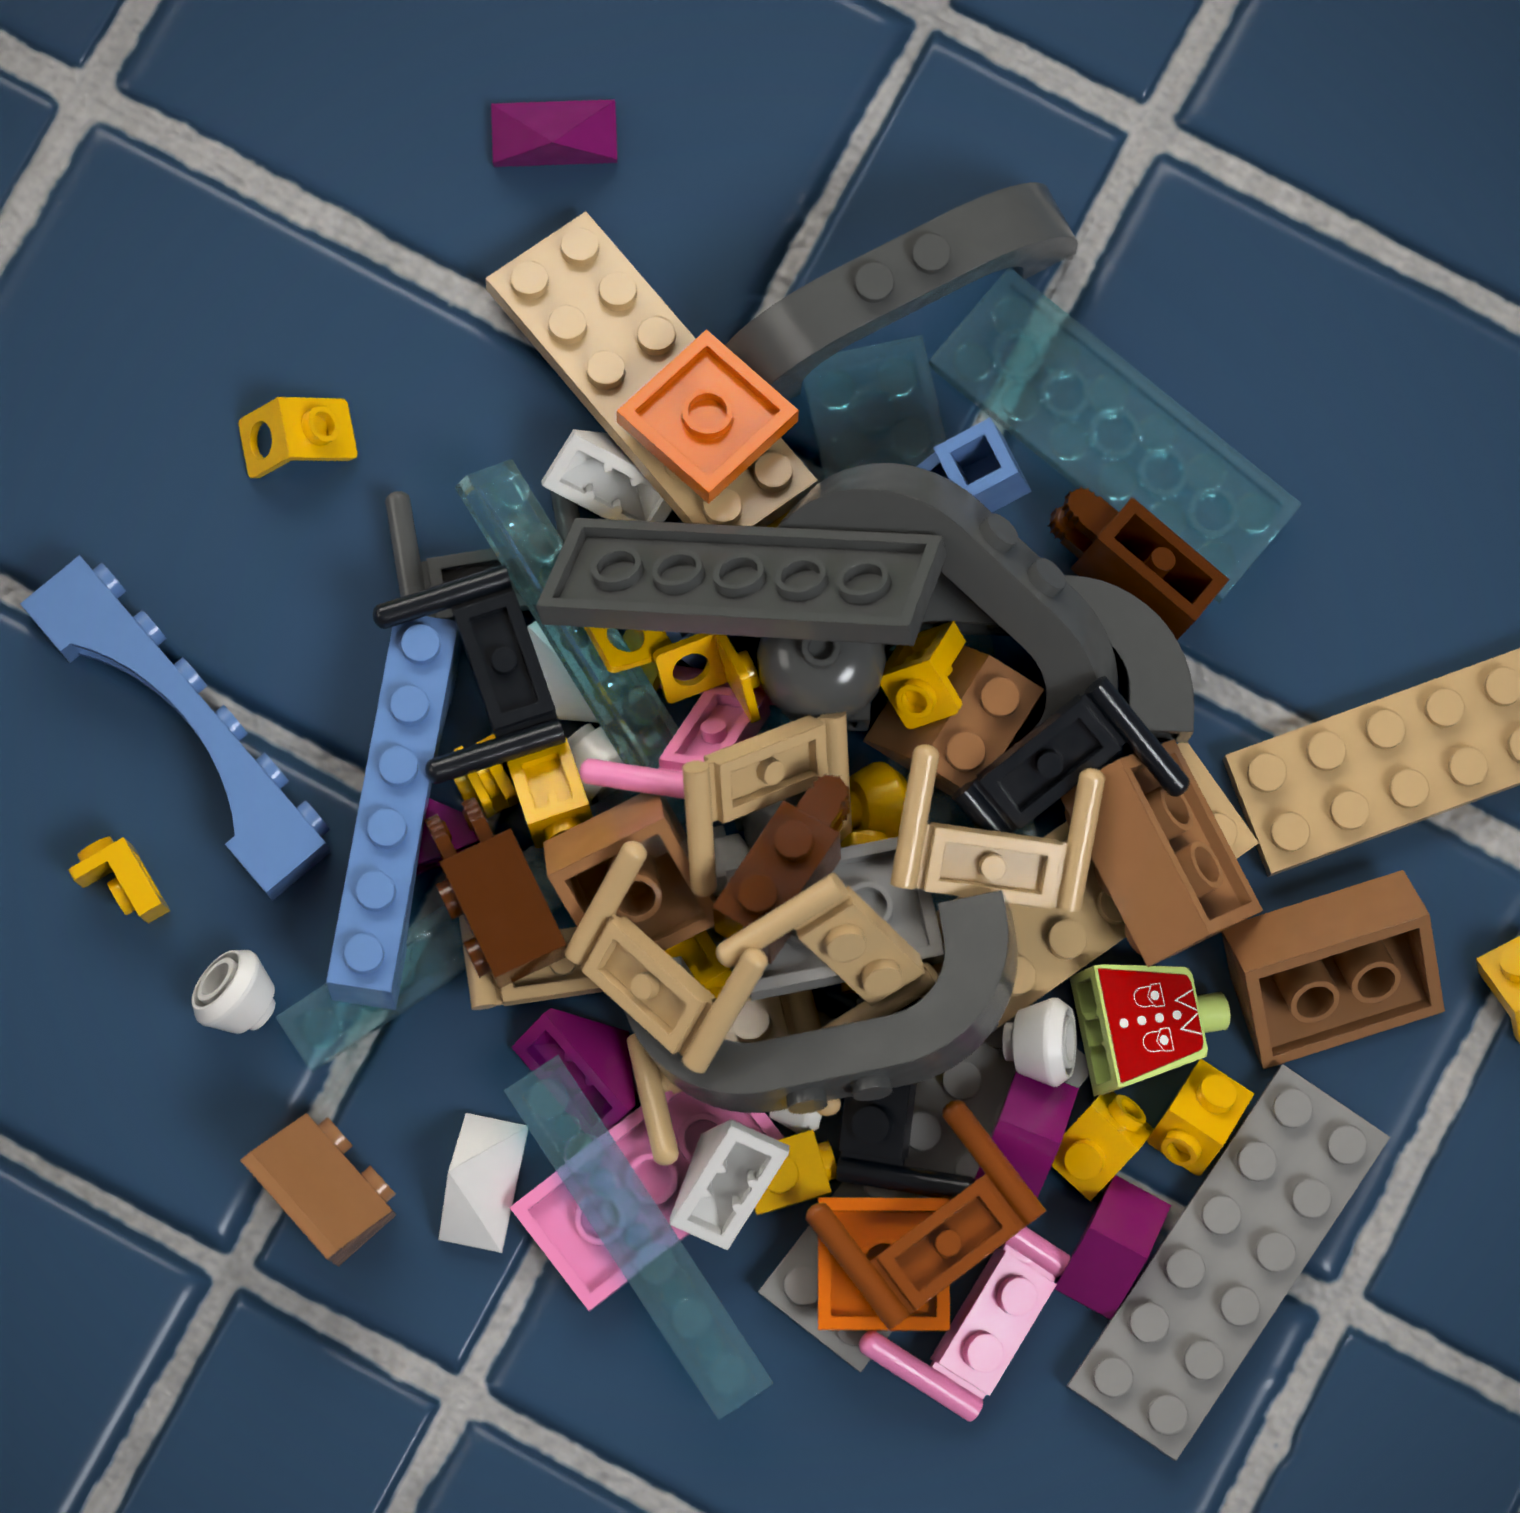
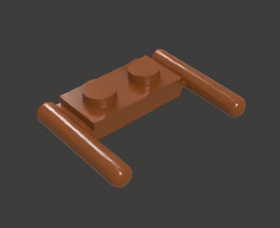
[806,1100,1047,1331]

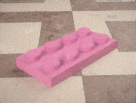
[509,1091,785,1312]

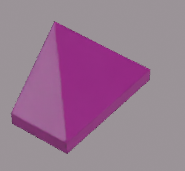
[491,99,618,167]
[511,1008,635,1142]

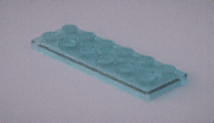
[928,268,1302,604]

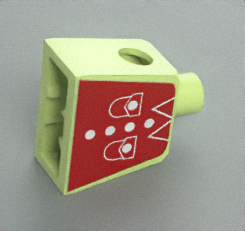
[1070,964,1231,1096]

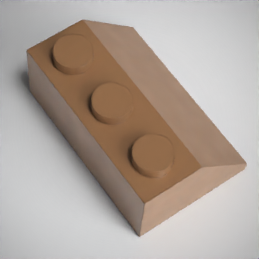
[1061,739,1263,967]
[1222,870,1445,1070]

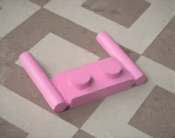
[579,665,774,799]
[859,1227,1070,1422]

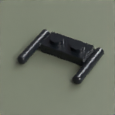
[373,564,566,784]
[952,676,1190,834]
[836,995,999,1200]

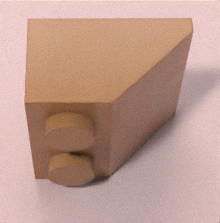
[863,645,1044,797]
[543,793,716,951]
[240,1113,397,1267]

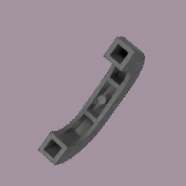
[725,182,1078,400]
[778,463,1118,746]
[847,572,1194,743]
[625,890,1018,1114]

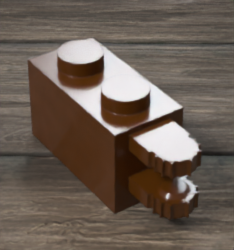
[1048,486,1230,640]
[712,773,850,965]
[424,797,567,989]

